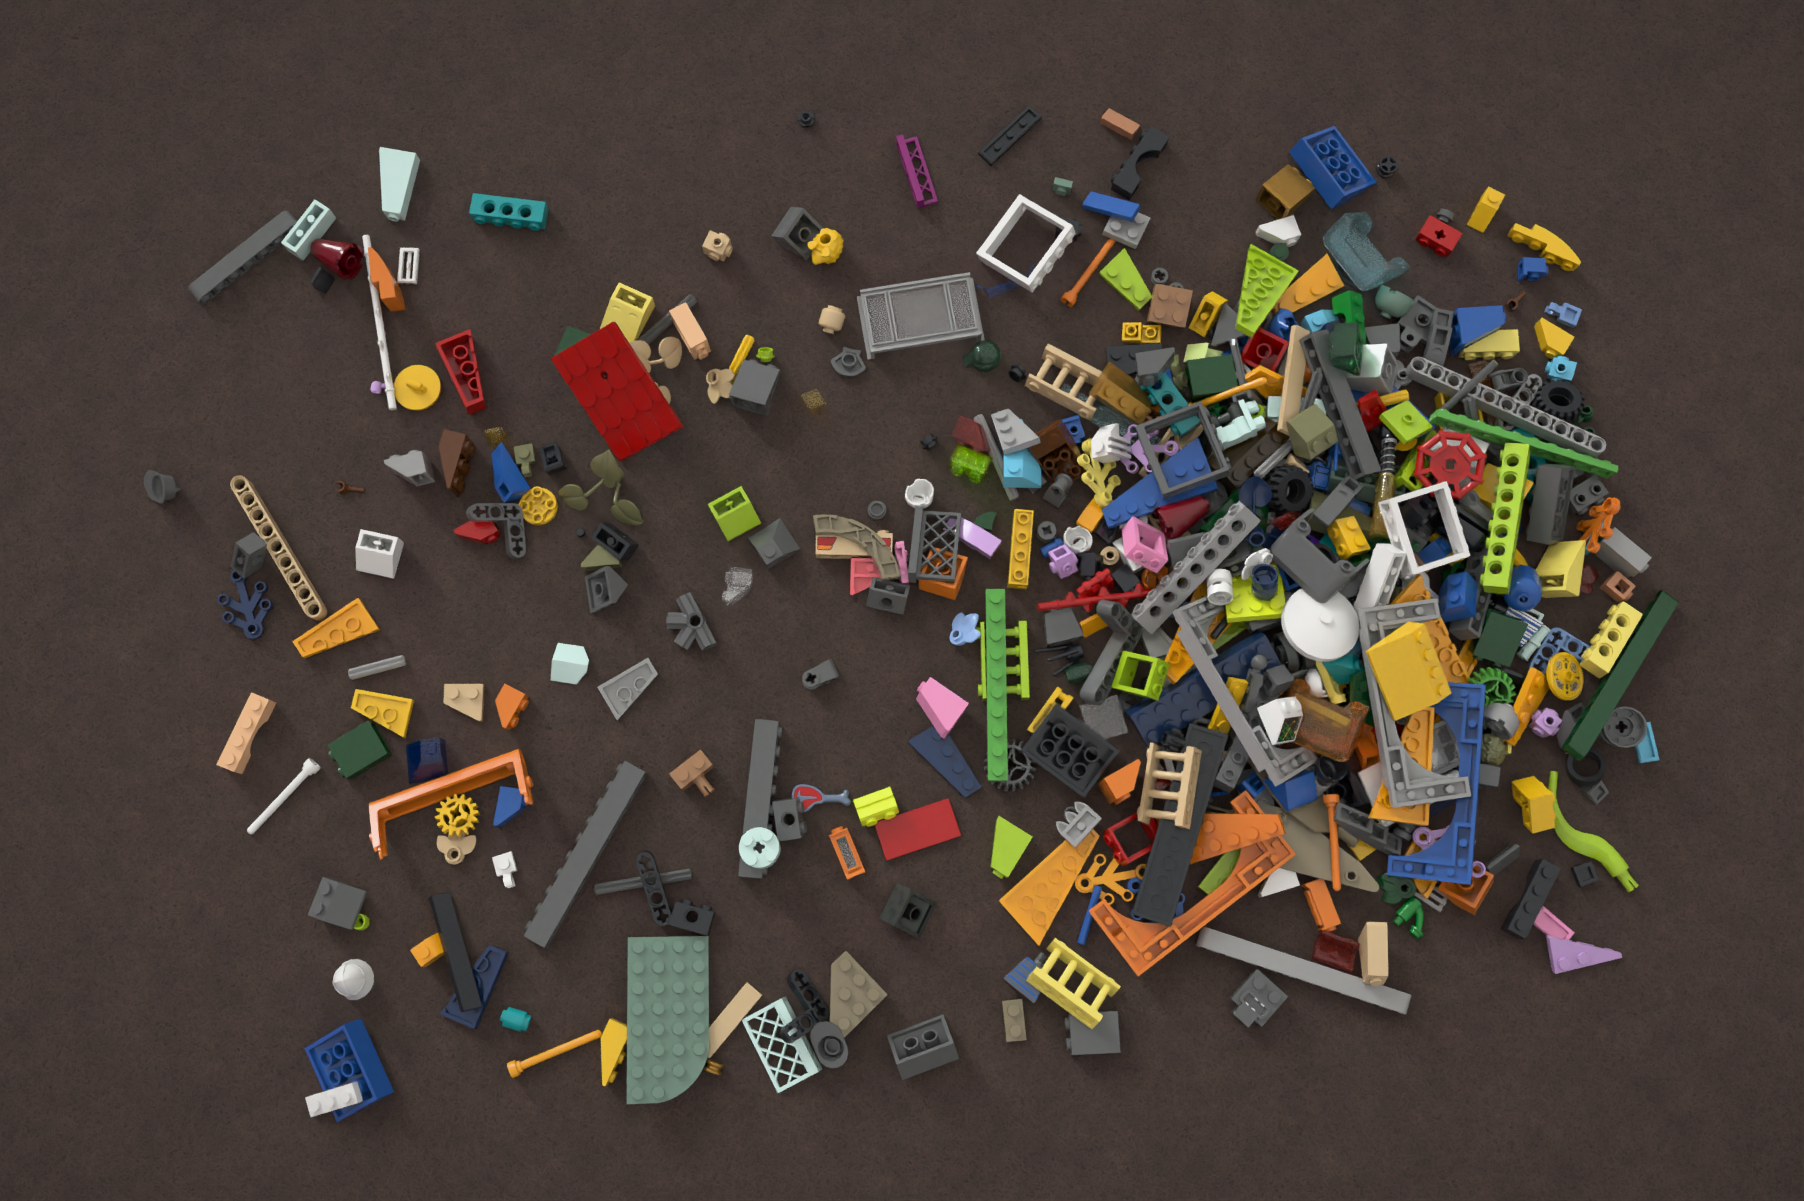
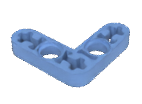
[1527,628,1590,674]

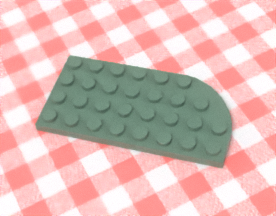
[626,936,709,1104]

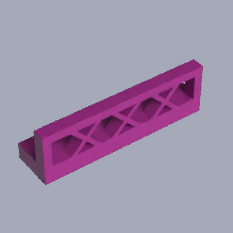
[896,134,938,208]

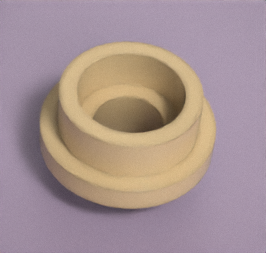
[1100,546,1119,566]

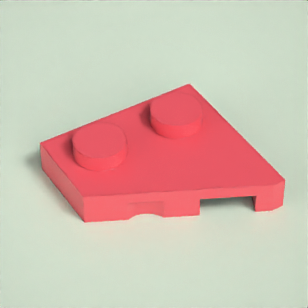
[850,558,881,595]

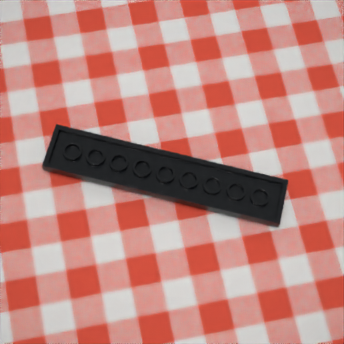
[1132,723,1228,927]

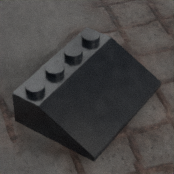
[1021,701,1119,798]

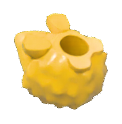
[808,228,844,265]

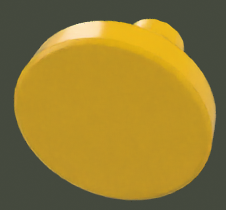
[518,486,558,525]

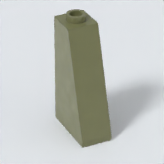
[1303,489,1377,540]

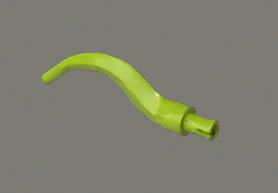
[1548,771,1639,892]

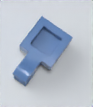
[1544,302,1582,328]

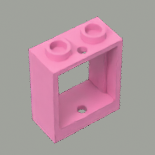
[1122,516,1168,573]

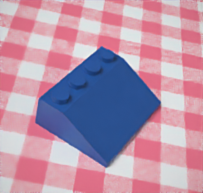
[1289,126,1377,209]
[304,1018,394,1122]

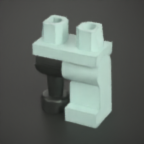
[1208,399,1266,449]

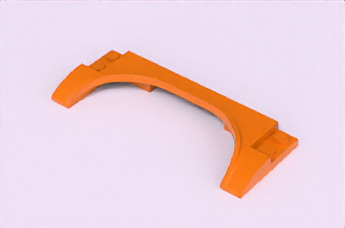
[1089,790,1296,976]

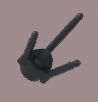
[1033,643,1084,676]

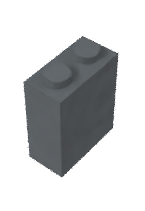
[1064,1011,1121,1055]

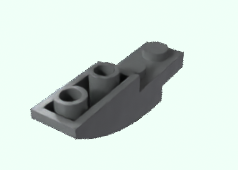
[1417,308,1454,384]

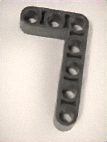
[1080,600,1142,706]

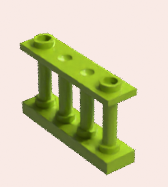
[976,621,1030,701]

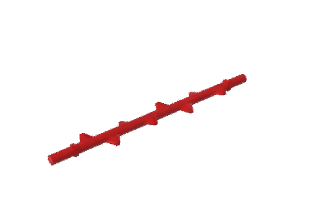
[1037,583,1195,612]

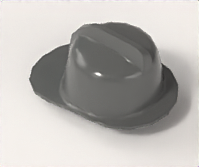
[144,470,181,504]
[810,1021,848,1068]

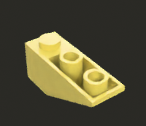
[1458,330,1520,360]

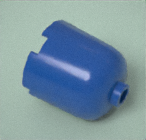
[1503,565,1542,612]

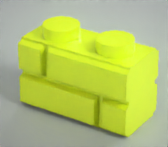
[853,787,899,827]

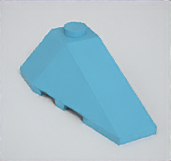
[1003,419,1041,488]

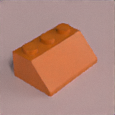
[1098,759,1141,805]

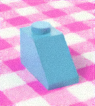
[1301,310,1342,333]

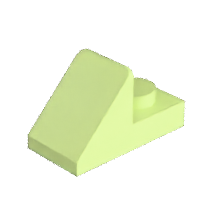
[1183,343,1223,363]

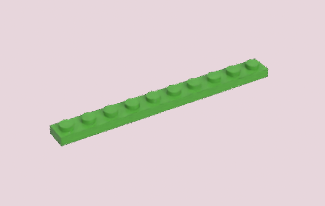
[1429,409,1618,479]
[985,589,1008,782]

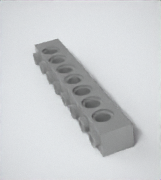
[1131,501,1261,634]

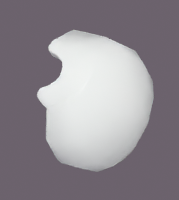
[905,479,934,508]
[1064,526,1093,554]
[1304,668,1328,698]

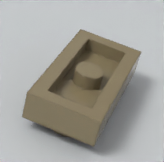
[1002,999,1027,1042]

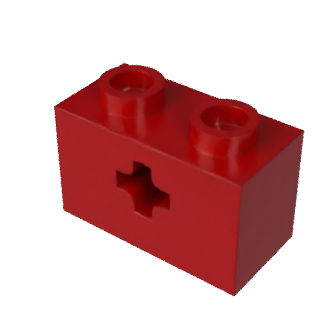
[1415,215,1462,257]

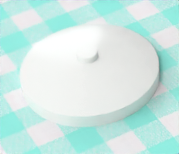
[1281,588,1359,662]

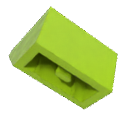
[708,486,761,542]

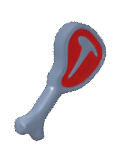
[792,784,851,813]

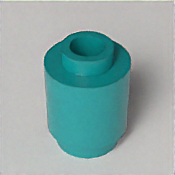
[500,1007,532,1032]

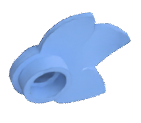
[949,612,981,646]

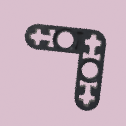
[780,969,829,1043]

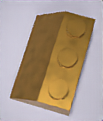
[1089,362,1152,425]

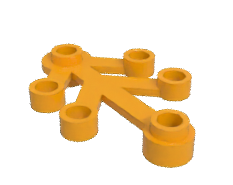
[1075,854,1146,905]

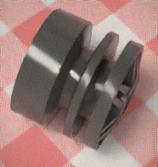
[1599,706,1647,748]

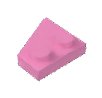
[894,541,909,585]

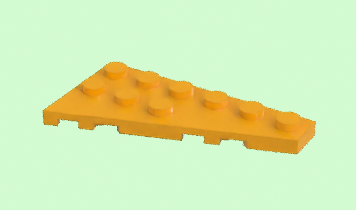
[1390,574,1471,684]
[1368,707,1434,826]

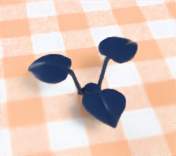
[1209,476,1288,553]

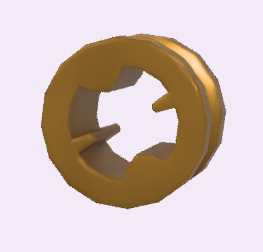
[704,1059,724,1075]

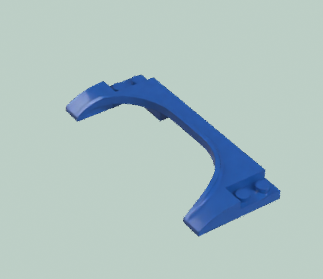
[1387,682,1486,885]

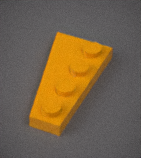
[1272,254,1344,315]
[292,598,380,658]

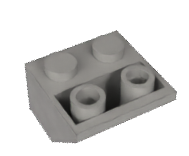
[384,450,436,486]

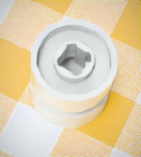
[1206,569,1233,606]

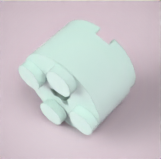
[739,827,781,869]

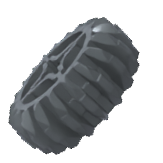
[984,739,1036,792]

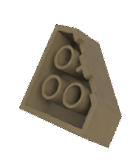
[830,951,888,1038]

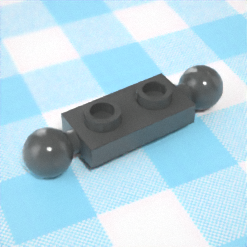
[1240,655,1267,722]

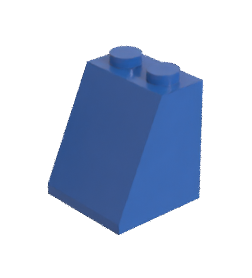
[1449,305,1506,356]

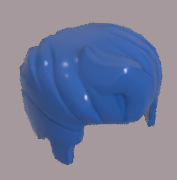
[1267,308,1299,347]

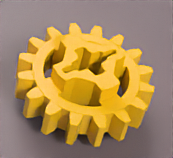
[435,794,480,837]

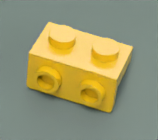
[1327,516,1371,561]

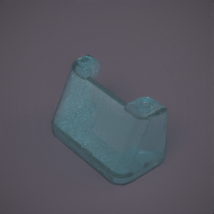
[1323,212,1410,291]

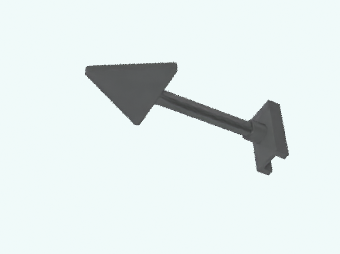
[1211,303,1263,406]

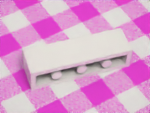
[1353,543,1407,621]

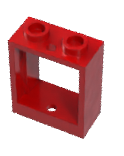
[1103,813,1158,866]

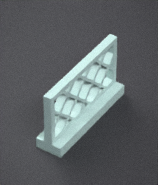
[742,996,822,1093]

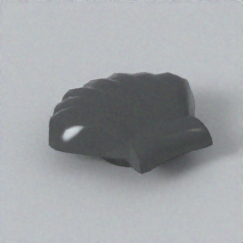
[831,347,866,377]

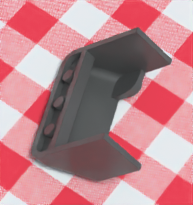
[1269,507,1370,603]

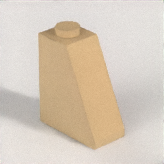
[1358,922,1388,986]

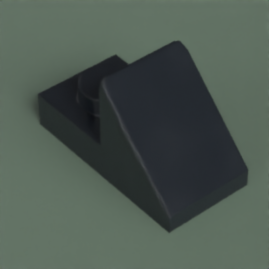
[539,442,567,475]

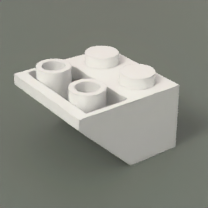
[356,529,404,579]

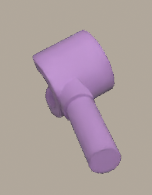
[370,381,394,394]

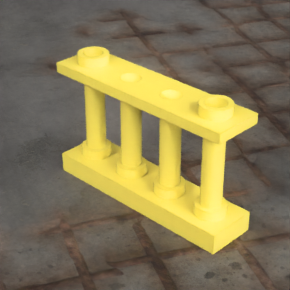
[1026,938,1121,1029]

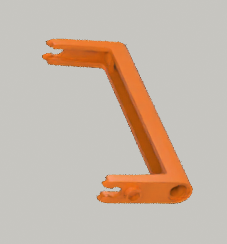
[369,749,533,860]

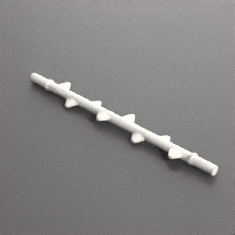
[362,235,397,410]

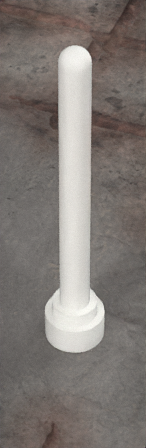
[247,758,321,834]

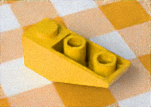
[601,1018,627,1086]

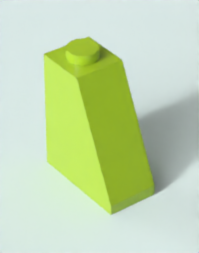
[990,816,1032,879]

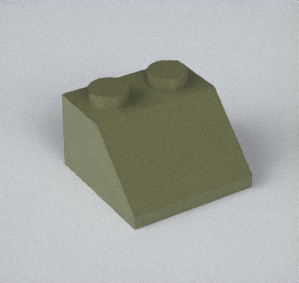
[1286,404,1338,459]

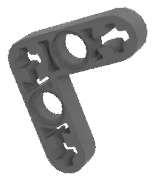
[466,503,526,559]

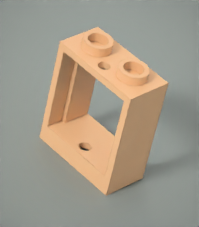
[669,302,711,360]

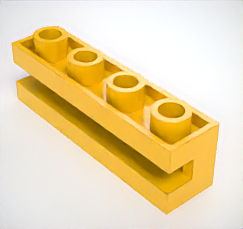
[1007,509,1034,589]

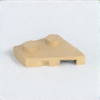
[443,684,484,722]

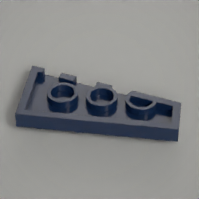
[908,726,982,798]
[440,945,509,1029]

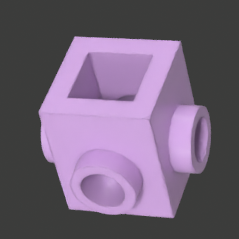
[1048,544,1078,579]
[1528,708,1562,738]

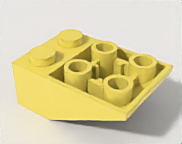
[600,283,655,342]
[1536,540,1586,598]

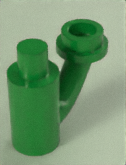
[1393,897,1424,939]

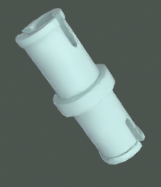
[1517,625,1551,661]

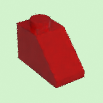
[453,513,501,544]

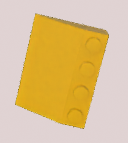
[1365,622,1451,721]

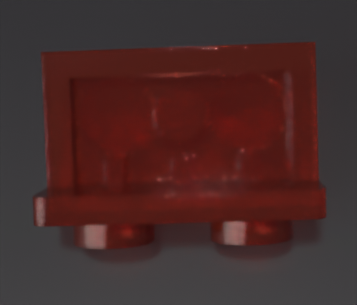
[1312,931,1360,973]

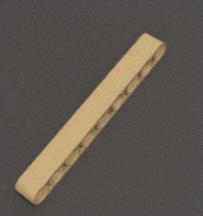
[230,476,327,621]

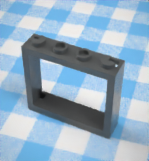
[1135,401,1231,500]

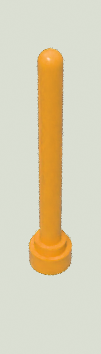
[1187,377,1267,407]
[507,1030,602,1078]

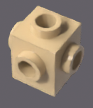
[702,231,733,262]

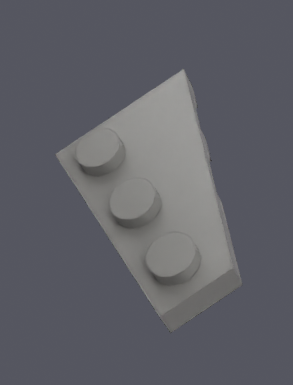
[598,658,658,720]

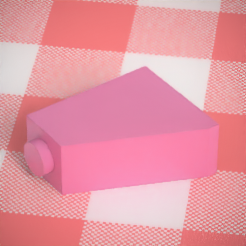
[916,677,969,739]

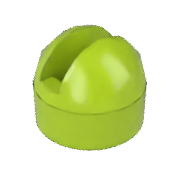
[354,914,370,930]

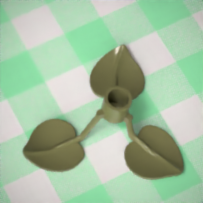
[558,450,644,525]

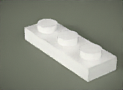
[305,1081,363,1117]

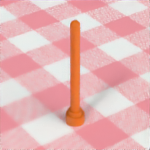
[1061,238,1116,307]
[1323,794,1341,891]

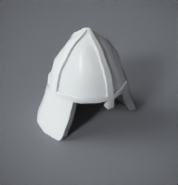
[332,959,374,1000]

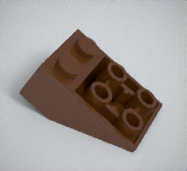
[1028,419,1087,483]
[439,429,476,498]

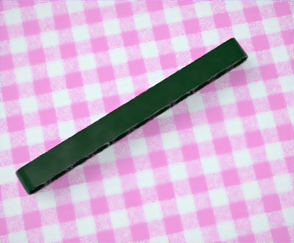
[1561,590,1679,761]

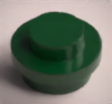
[1270,243,1289,261]

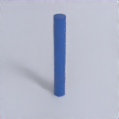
[1077,885,1102,945]

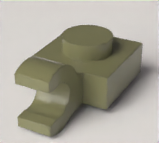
[514,443,536,478]

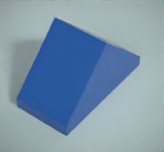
[1236,771,1267,799]

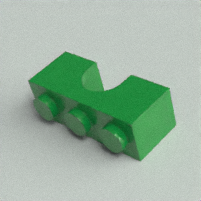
[1332,290,1366,351]

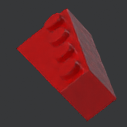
[435,329,486,415]

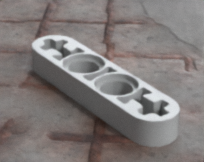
[1494,374,1542,431]

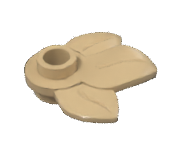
[706,369,735,404]
[437,826,476,865]

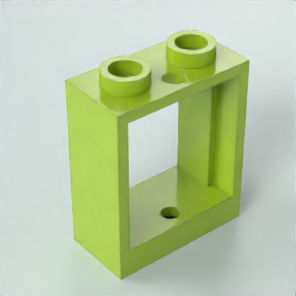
[1111,651,1170,701]

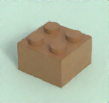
[1147,284,1193,329]

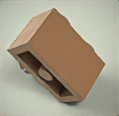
[670,749,715,797]

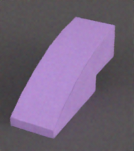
[943,517,1001,559]

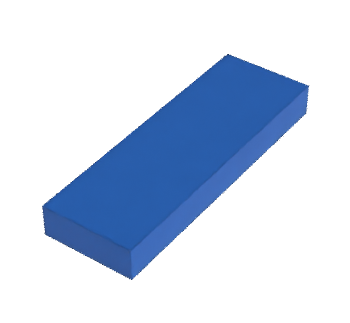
[1082,191,1140,222]

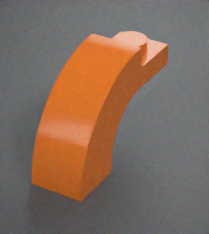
[1349,716,1380,770]

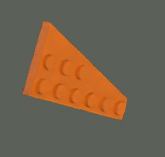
[1156,813,1286,864]

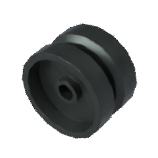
[1273,632,1316,674]

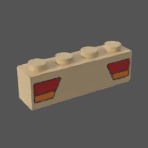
[815,530,893,559]

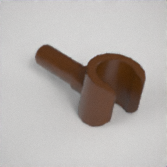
[1505,291,1526,312]
[335,481,364,494]

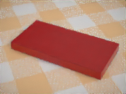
[875,798,961,861]

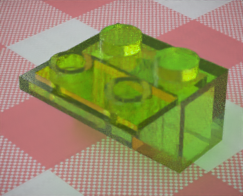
[949,444,993,483]

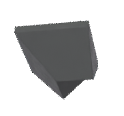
[585,566,628,613]

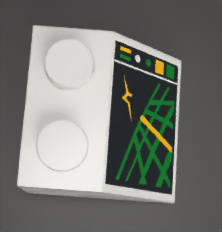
[1257,696,1303,745]

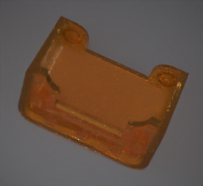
[1286,677,1370,762]

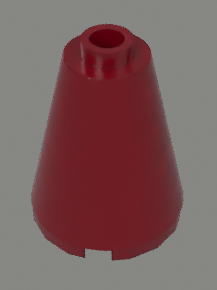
[311,239,364,280]
[1154,495,1210,540]

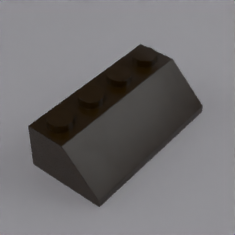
[1207,412,1289,491]

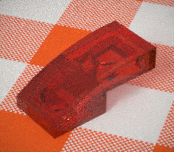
[1271,511,1301,531]

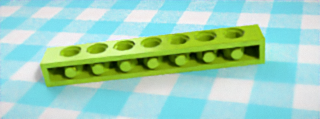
[1480,443,1531,594]

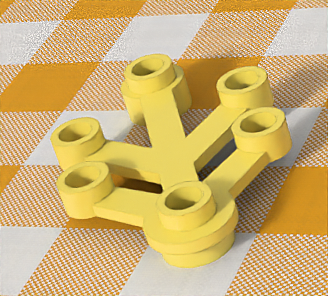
[1077,438,1121,507]

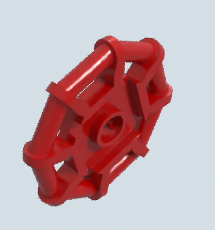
[1413,430,1487,500]

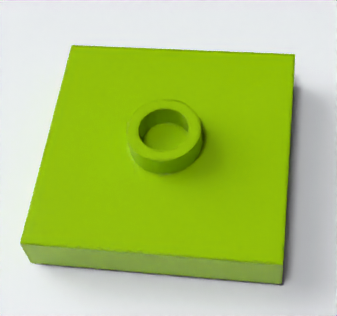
[1379,400,1433,445]

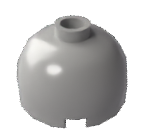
[1483,703,1519,740]

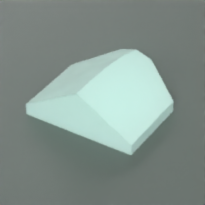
[551,643,589,685]

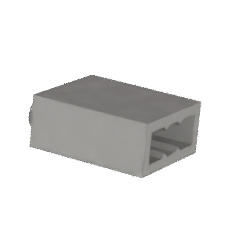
[1595,527,1652,578]

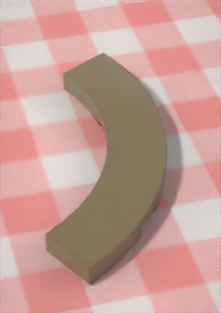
[813,514,901,581]

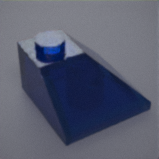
[406,737,448,784]

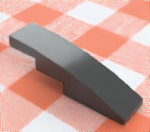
[1334,802,1403,856]

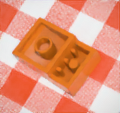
[368,247,406,312]

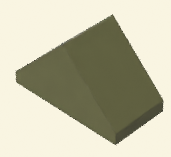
[581,544,622,571]

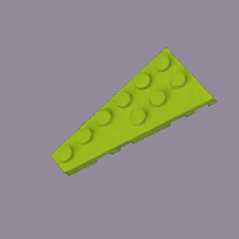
[1235,244,1299,338]

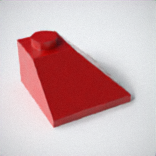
[1241,327,1289,373]

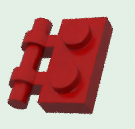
[1076,568,1115,610]

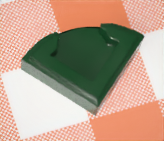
[974,512,996,531]

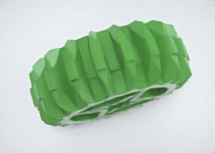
[1467,667,1516,706]

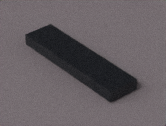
[978,105,1042,166]

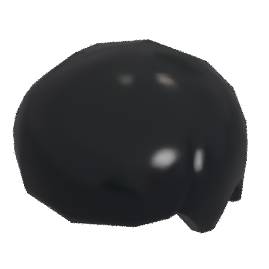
[1315,753,1348,783]

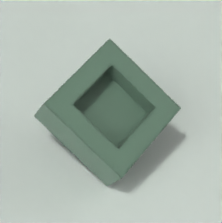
[1052,177,1073,196]

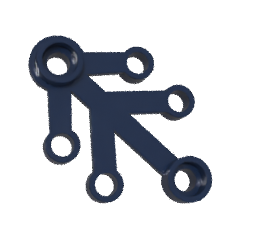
[217,570,273,639]

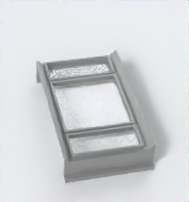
[857,272,984,360]

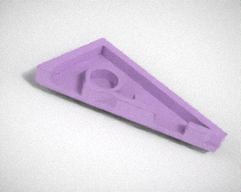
[1546,935,1622,974]

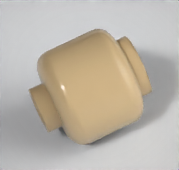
[819,305,845,334]

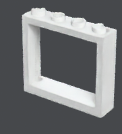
[976,194,1076,293]
[1378,481,1470,577]

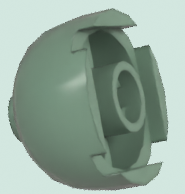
[1375,285,1415,319]

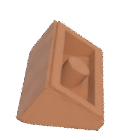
[1100,108,1140,140]

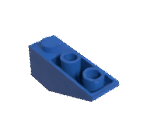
[492,443,530,503]

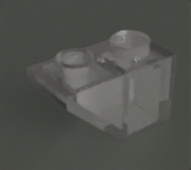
[722,567,754,608]

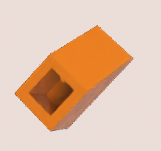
[495,684,529,731]

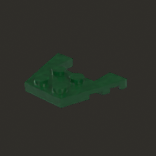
[1200,489,1269,553]

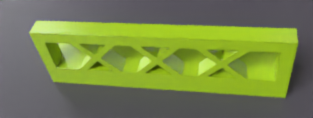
[1391,430,1437,492]

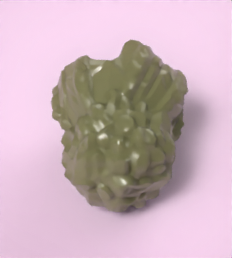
[1481,733,1508,767]

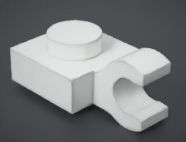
[492,852,518,888]

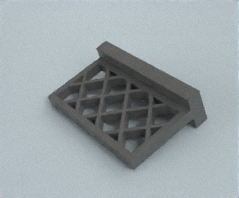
[908,507,961,583]

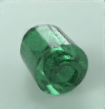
[1064,661,1093,685]

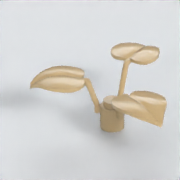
[629,337,682,404]

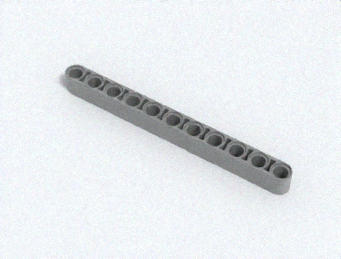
[1405,357,1606,458]
[1196,927,1411,1015]

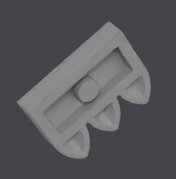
[1056,802,1102,848]

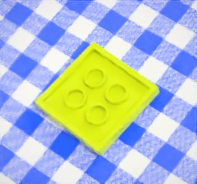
[1225,566,1285,623]

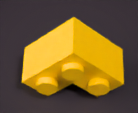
[1511,776,1556,834]

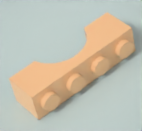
[216,692,276,774]

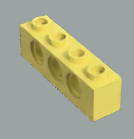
[1580,601,1643,678]

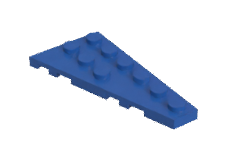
[1102,437,1218,529]

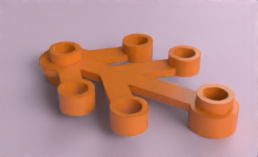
[1571,497,1621,554]

